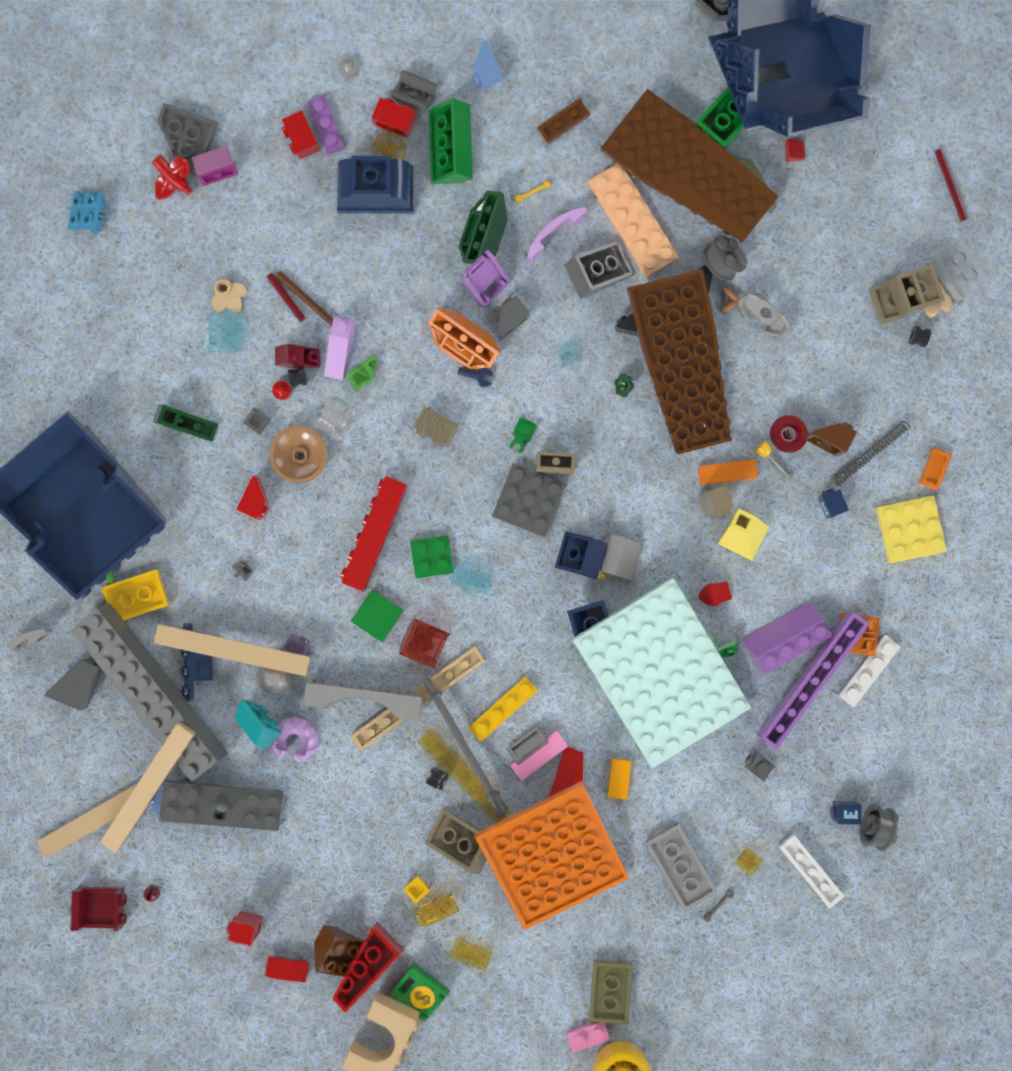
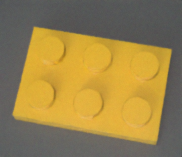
[101,569,170,621]

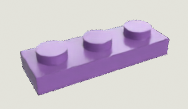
[307,95,344,155]

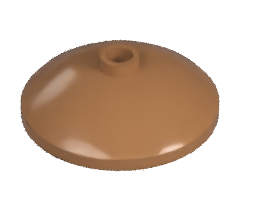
[269,426,328,483]

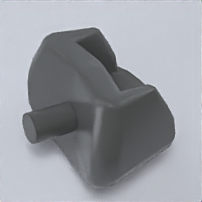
[232,560,253,581]

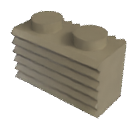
[414,407,459,447]
[536,451,576,474]

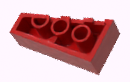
[332,922,404,1013]

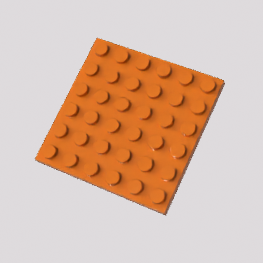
[475,781,629,930]

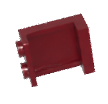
[70,887,127,932]

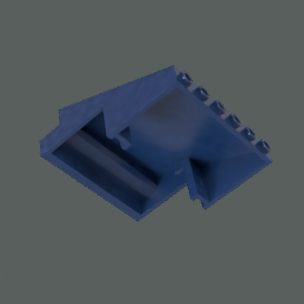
[0,411,166,600]

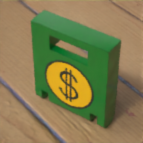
[389,962,450,1021]

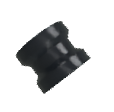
[908,326,931,348]
[288,367,308,388]
[425,767,449,790]

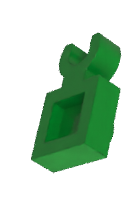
[509,417,537,453]

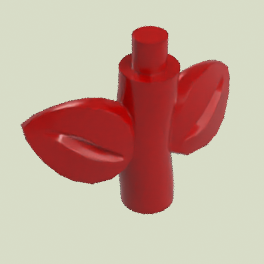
[151,154,193,200]

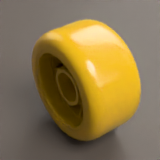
[592,1041,652,1071]

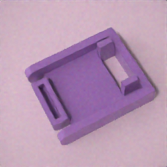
[459,250,511,308]

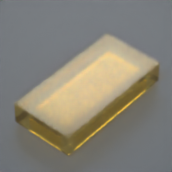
[449,937,493,971]

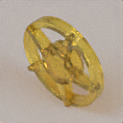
[371,132,407,160]

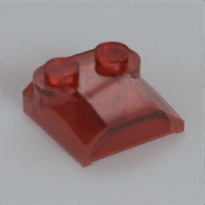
[399,618,450,669]

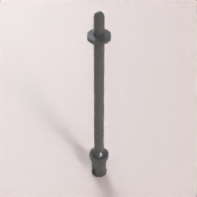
[424,678,508,817]

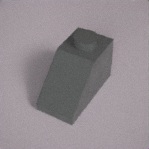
[498,296,530,340]

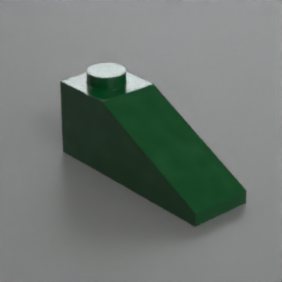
[153,404,218,442]

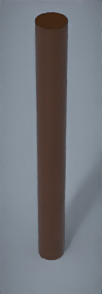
[276,271,334,327]

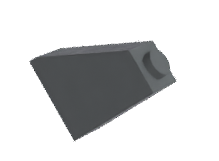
[45,657,102,710]

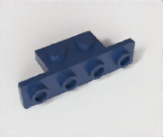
[181,623,213,701]

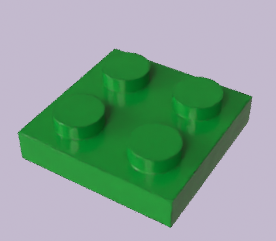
[410,535,454,579]

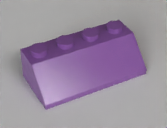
[742,602,833,675]

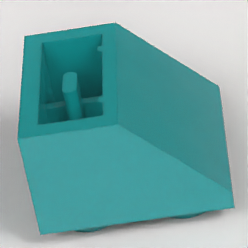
[235,699,282,749]

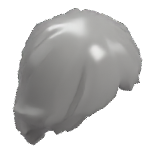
[256,667,292,694]

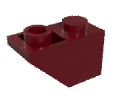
[275,344,320,368]

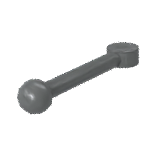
[704,890,734,922]

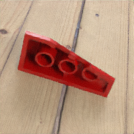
[547,747,583,798]

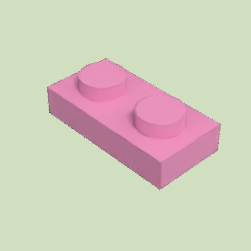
[567,1022,610,1053]

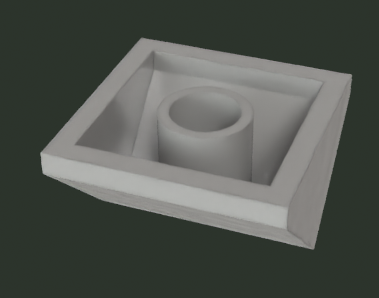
[599,533,643,581]

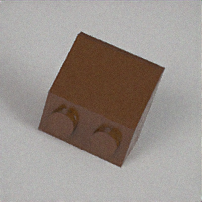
[807,422,857,457]

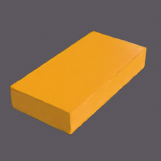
[607,758,632,800]

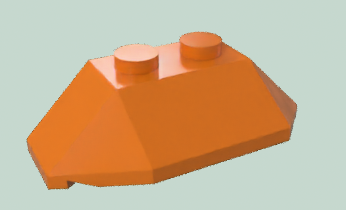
[428,307,501,369]

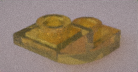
[413,893,459,928]

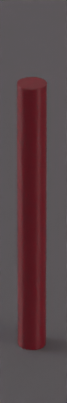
[935,148,968,222]

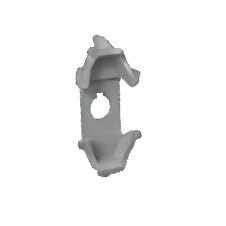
[738,290,793,338]

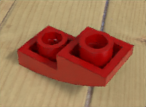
[264,956,309,983]

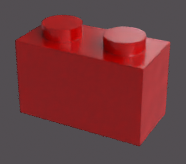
[371,98,416,139]
[281,110,320,160]
[226,911,263,947]

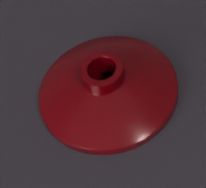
[770,415,808,453]

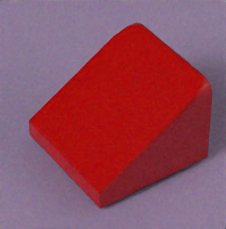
[784,139,806,162]

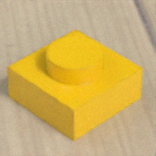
[403,875,431,904]

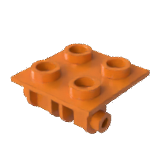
[839,613,880,656]

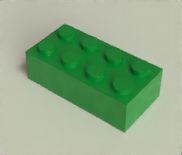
[695,76,766,150]

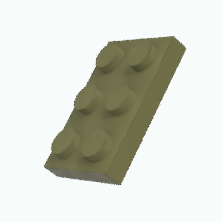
[589,960,633,1025]

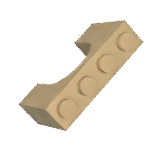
[341,991,420,1071]

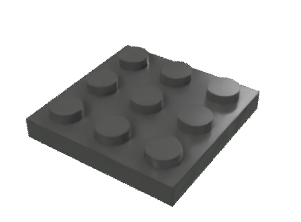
[492,463,566,537]

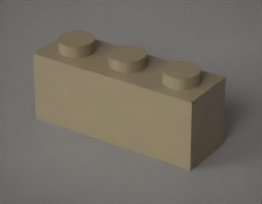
[698,485,734,519]

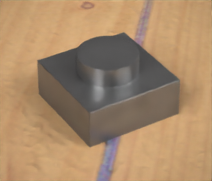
[243,408,271,435]

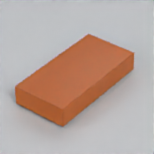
[918,448,952,490]

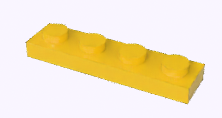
[468,676,538,742]

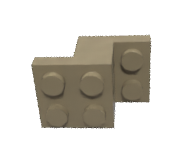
[868,264,945,325]

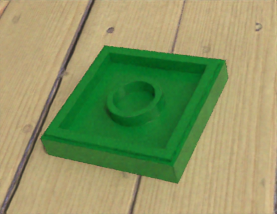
[350,589,404,643]

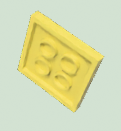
[876,496,947,564]

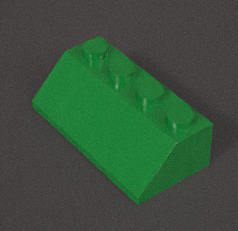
[428,98,473,184]

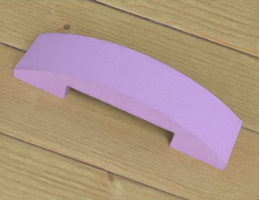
[527,207,588,264]

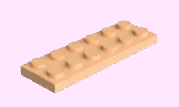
[588,164,679,278]

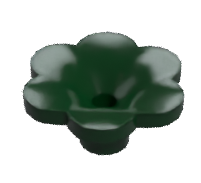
[614,373,634,397]

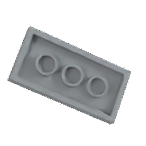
[645,823,718,912]

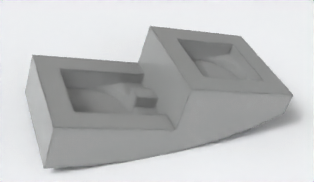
[6,629,53,650]

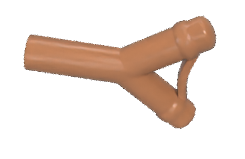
[721,286,739,313]

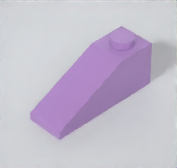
[324,317,356,380]

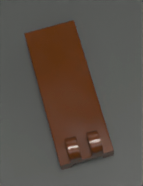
[537,98,591,144]

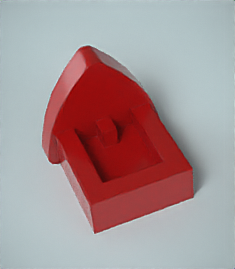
[698,581,732,606]

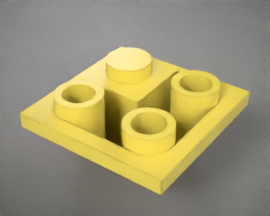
[718,508,769,561]

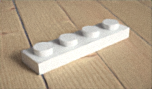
[837,635,901,707]
[778,834,844,909]

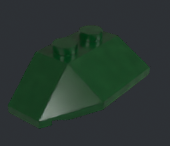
[458,191,508,265]

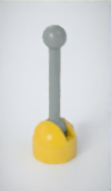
[754,440,792,480]

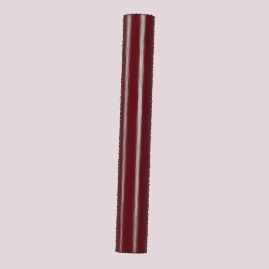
[267,273,306,323]

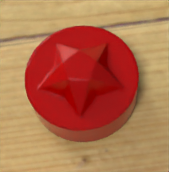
[272,381,292,400]

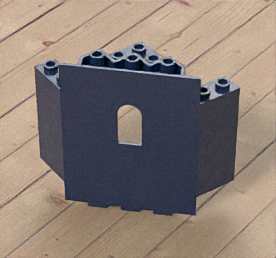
[708,0,871,138]

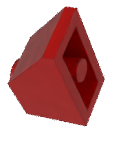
[236,475,269,521]

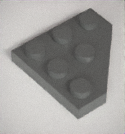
[157,103,218,176]

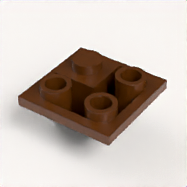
[314,925,363,977]

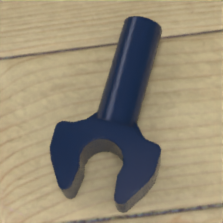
[458,367,494,387]

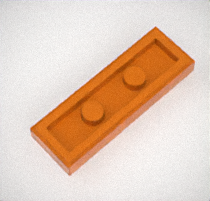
[698,459,758,486]

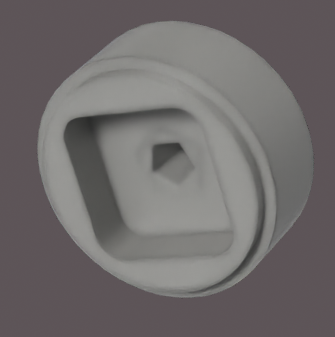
[339,57,358,79]

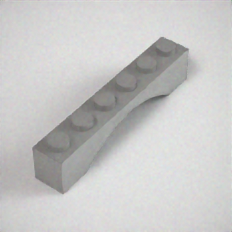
[303,679,424,721]

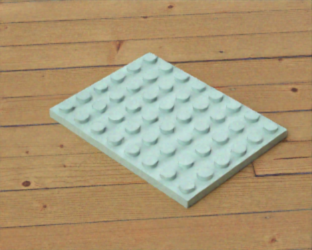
[572,577,751,768]

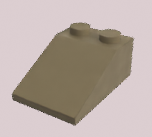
[425,809,487,874]

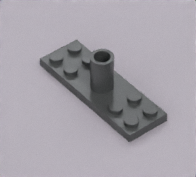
[159,780,283,831]

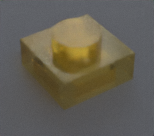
[735,847,763,876]

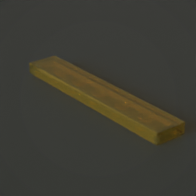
[417,728,513,823]

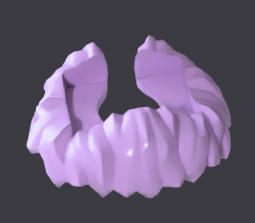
[271,716,319,762]

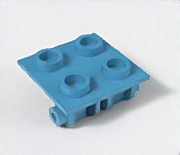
[68,192,107,234]

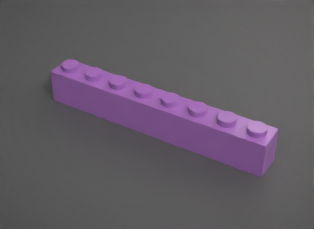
[757,611,870,750]

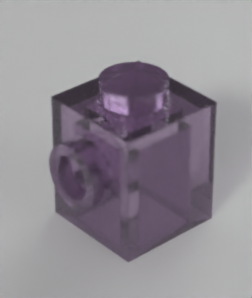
[281,634,313,657]

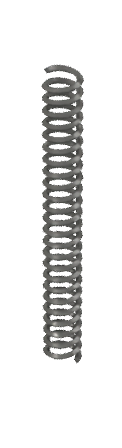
[831,421,911,486]

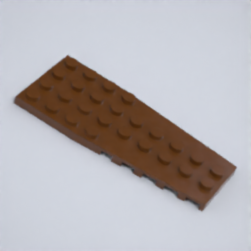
[600,89,778,243]
[626,269,732,454]

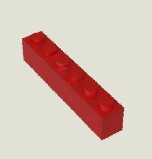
[340,476,408,592]

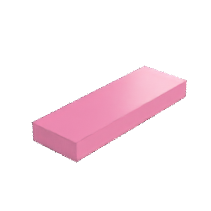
[510,730,568,781]

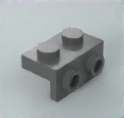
[391,70,437,112]

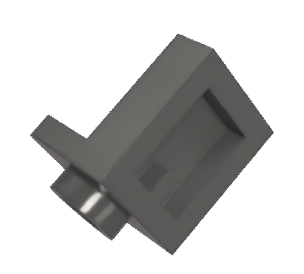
[744,751,775,781]

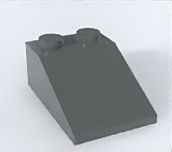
[564,240,634,299]

